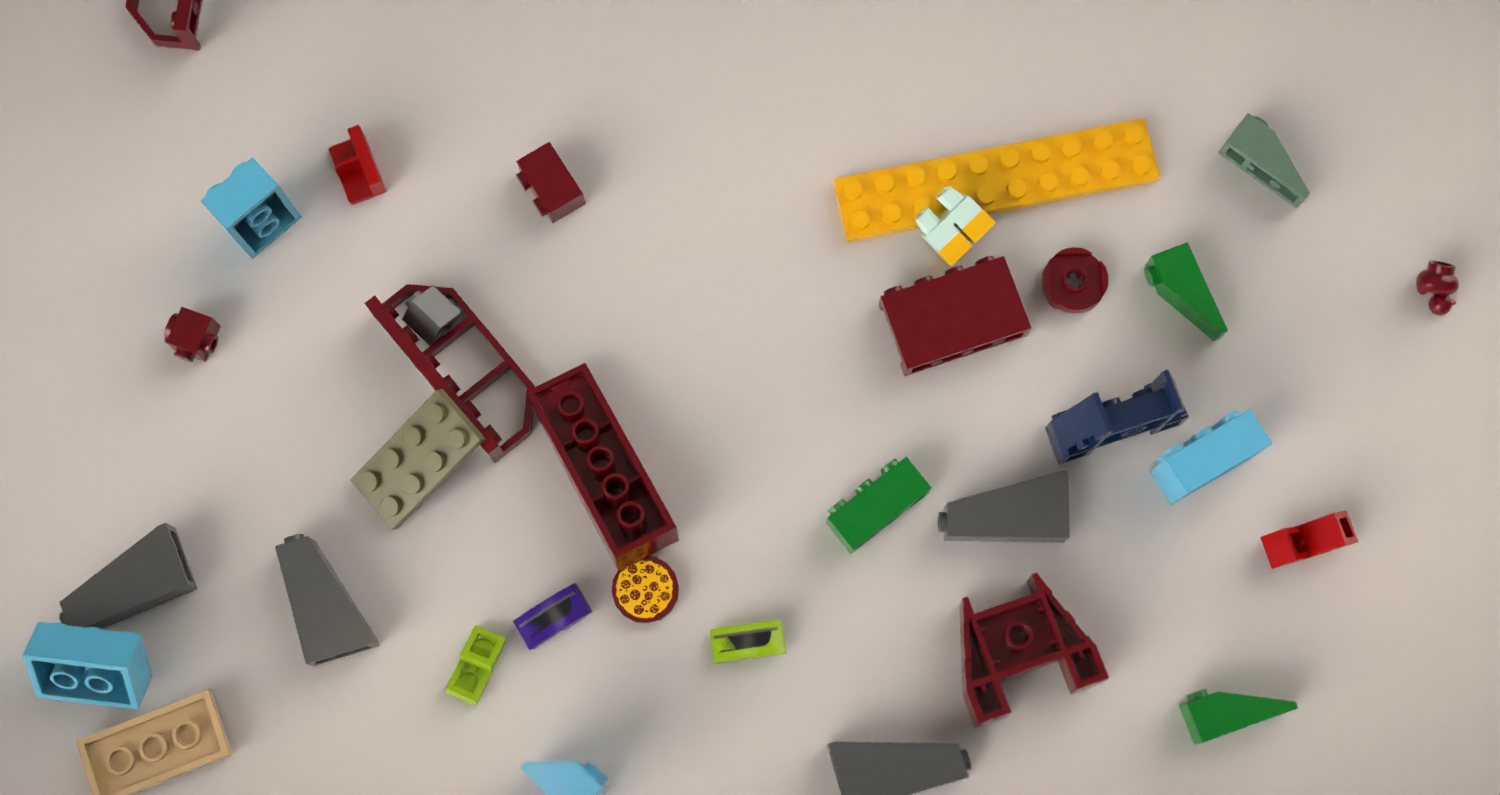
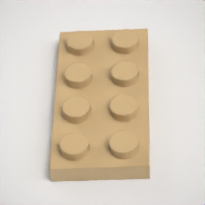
[76,689,233,795]

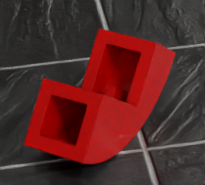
[1260,510,1359,569]

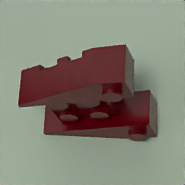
[959,572,1109,728]

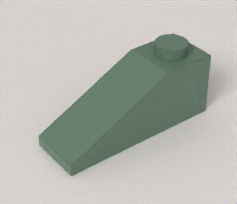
[1218,113,1310,208]

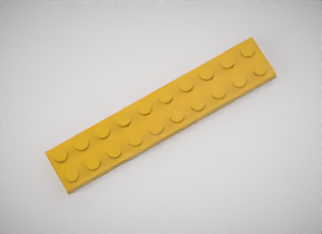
[833,118,1160,243]

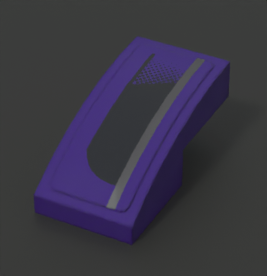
[513,583,593,650]

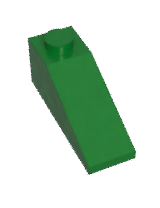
[1144,242,1228,341]
[1179,688,1298,744]

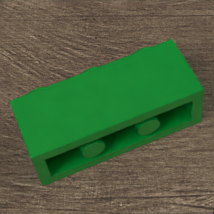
[826,457,932,554]

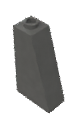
[938,471,1070,543]
[59,523,197,629]
[275,534,379,667]
[827,742,972,795]

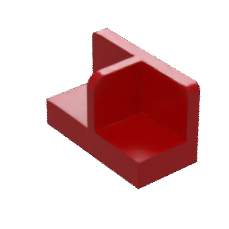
[329,125,387,205]

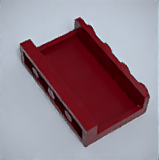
[878,256,1032,377]

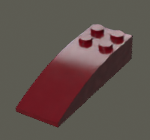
[526,363,679,571]

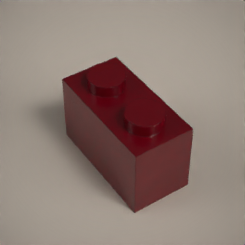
[516,141,586,223]

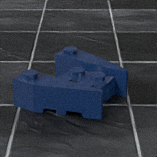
[1045,370,1189,465]

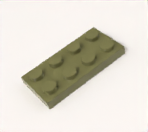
[350,389,486,530]

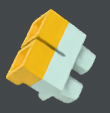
[914,186,996,266]

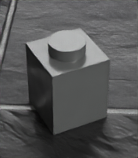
[402,286,461,346]

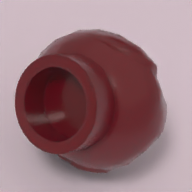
[1416,260,1459,315]

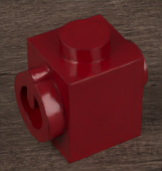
[164,307,221,362]

